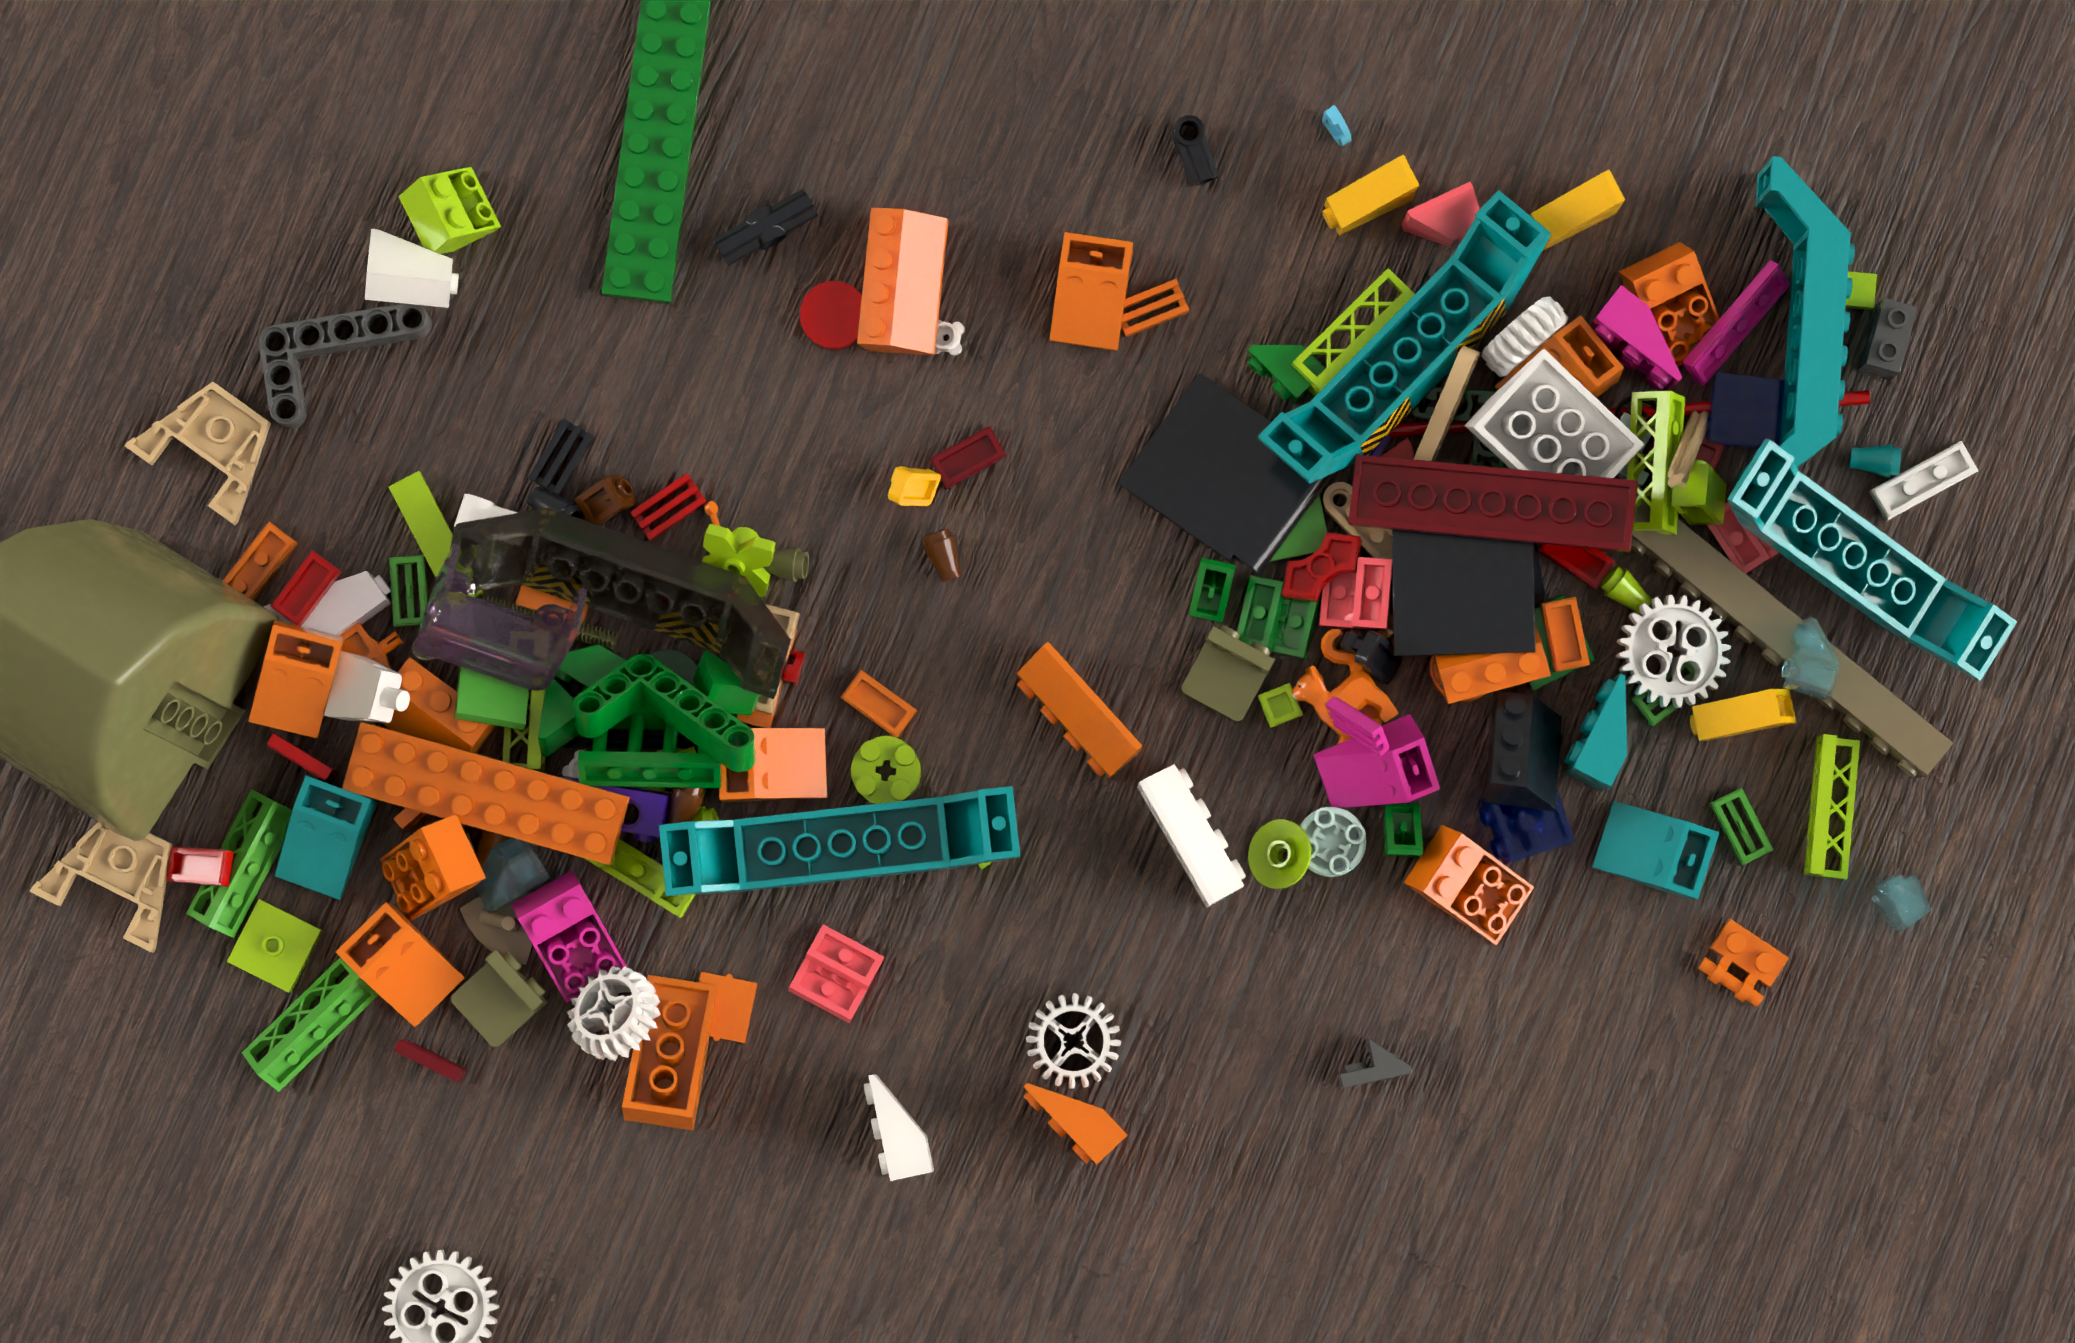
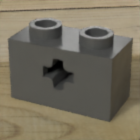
[1858,298,1918,380]

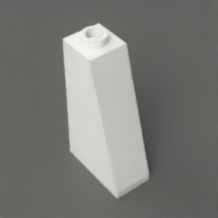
[263,571,392,636]

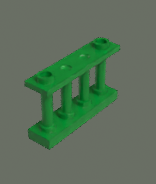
[578,705,722,788]

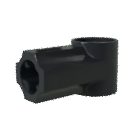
[1171,115,1219,187]

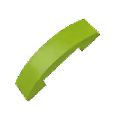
[584,839,696,918]

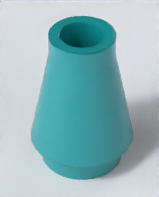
[1850,444,1902,478]

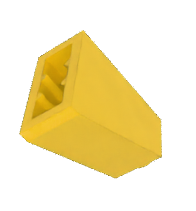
[1322,155,1419,236]
[1530,170,1625,251]
[1690,689,1797,741]

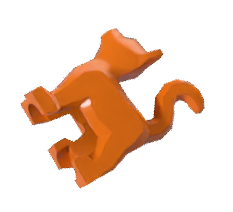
[1291,629,1399,744]

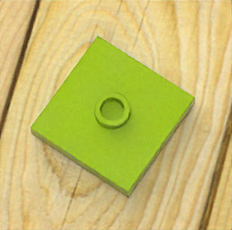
[227,899,323,993]

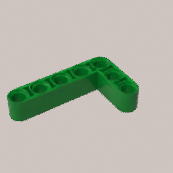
[573,654,756,772]

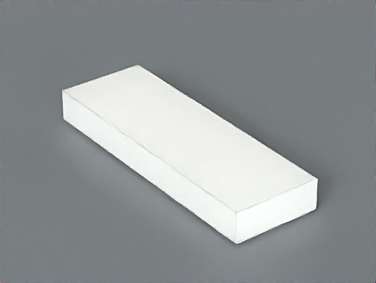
[1869,441,1979,521]

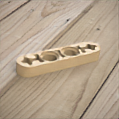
[1413,345,1480,462]

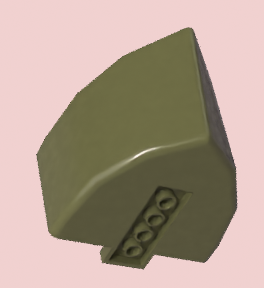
[0,519,279,841]

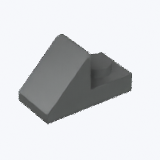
[1338,1039,1412,1088]

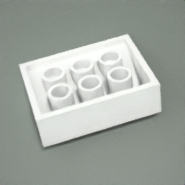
[1465,349,1644,478]

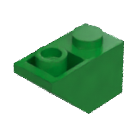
[1246,345,1326,403]
[547,644,626,692]

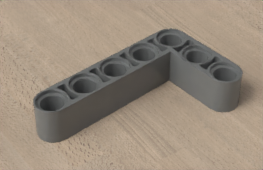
[259,303,432,429]

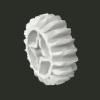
[1482,296,1568,377]
[567,966,661,1061]
[1026,993,1121,1089]

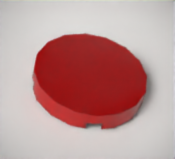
[800,281,862,350]

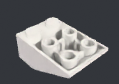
[864,1074,934,1181]

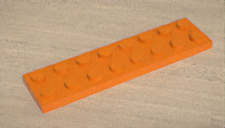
[342,722,630,865]

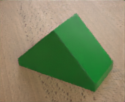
[1188,558,1236,623]
[693,650,763,716]
[538,678,579,756]
[1383,803,1423,858]

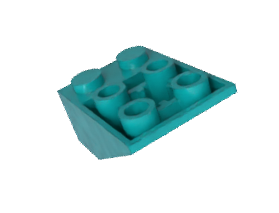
[1563,674,1627,792]
[275,775,378,900]
[1592,801,1719,901]

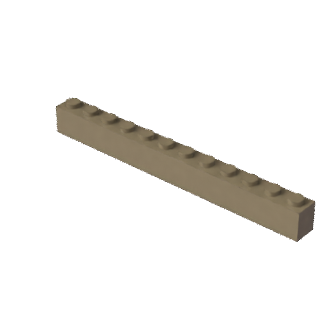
[1625,477,1953,778]

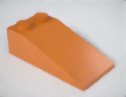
[622,975,717,1131]

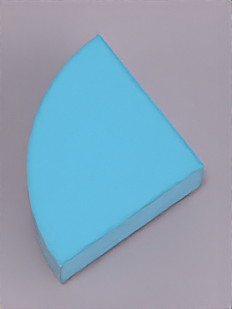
[1322,105,1352,147]

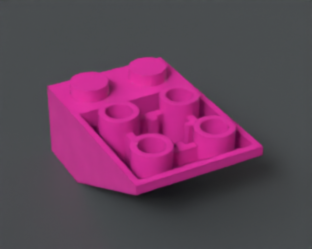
[1590,285,1682,391]
[1313,714,1440,808]
[511,870,627,1003]

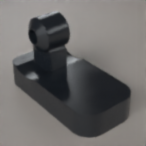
[1340,631,1402,685]

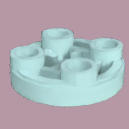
[1300,807,1366,877]

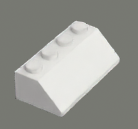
[1137,764,1246,908]

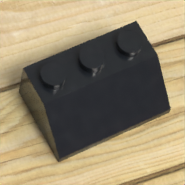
[1485,691,1562,812]

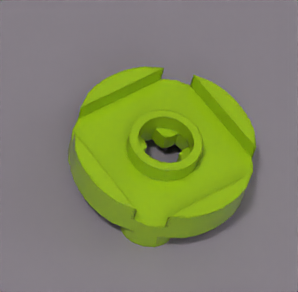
[851,736,921,804]

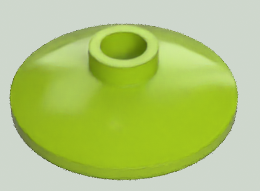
[1248,819,1311,889]

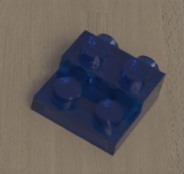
[1479,791,1575,865]

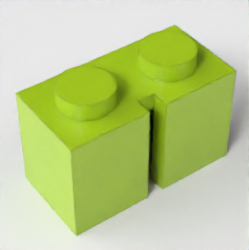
[1671,460,1727,525]

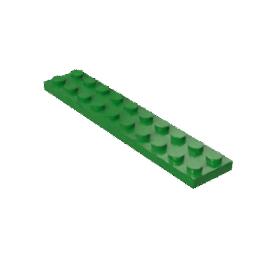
[602,0,711,304]

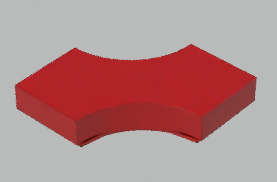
[1282,532,1363,602]

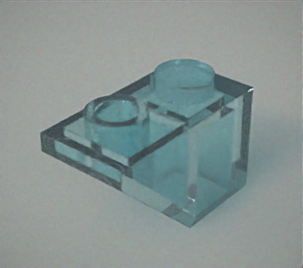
[1781,617,1840,700]
[476,838,550,913]
[1872,873,1932,932]

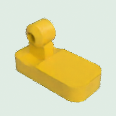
[888,466,941,506]

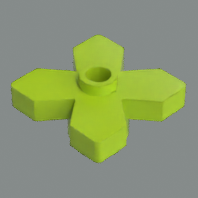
[699,524,776,598]

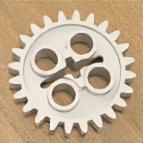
[1616,595,1731,708]
[382,1249,499,1343]

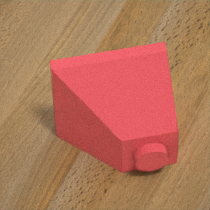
[1401,182,1480,247]

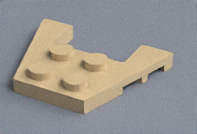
[125,382,271,526]
[29,822,173,953]

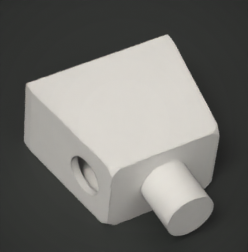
[324,651,410,723]

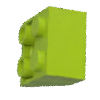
[399,167,501,254]

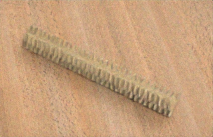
[1667,411,1709,488]

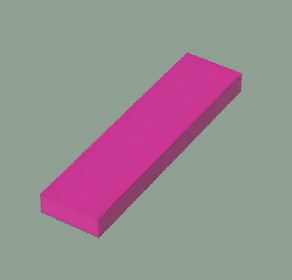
[1683,260,1790,386]

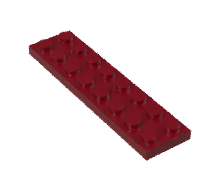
[1348,454,1638,552]

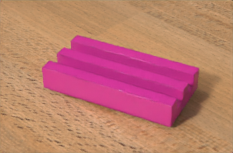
[1325,696,1390,756]

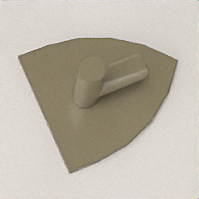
[459,890,533,965]

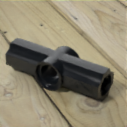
[713,189,818,266]

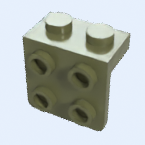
[1181,625,1275,722]
[451,950,548,1047]

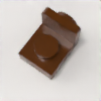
[575,474,637,528]

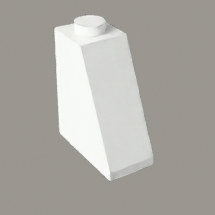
[365,229,459,308]

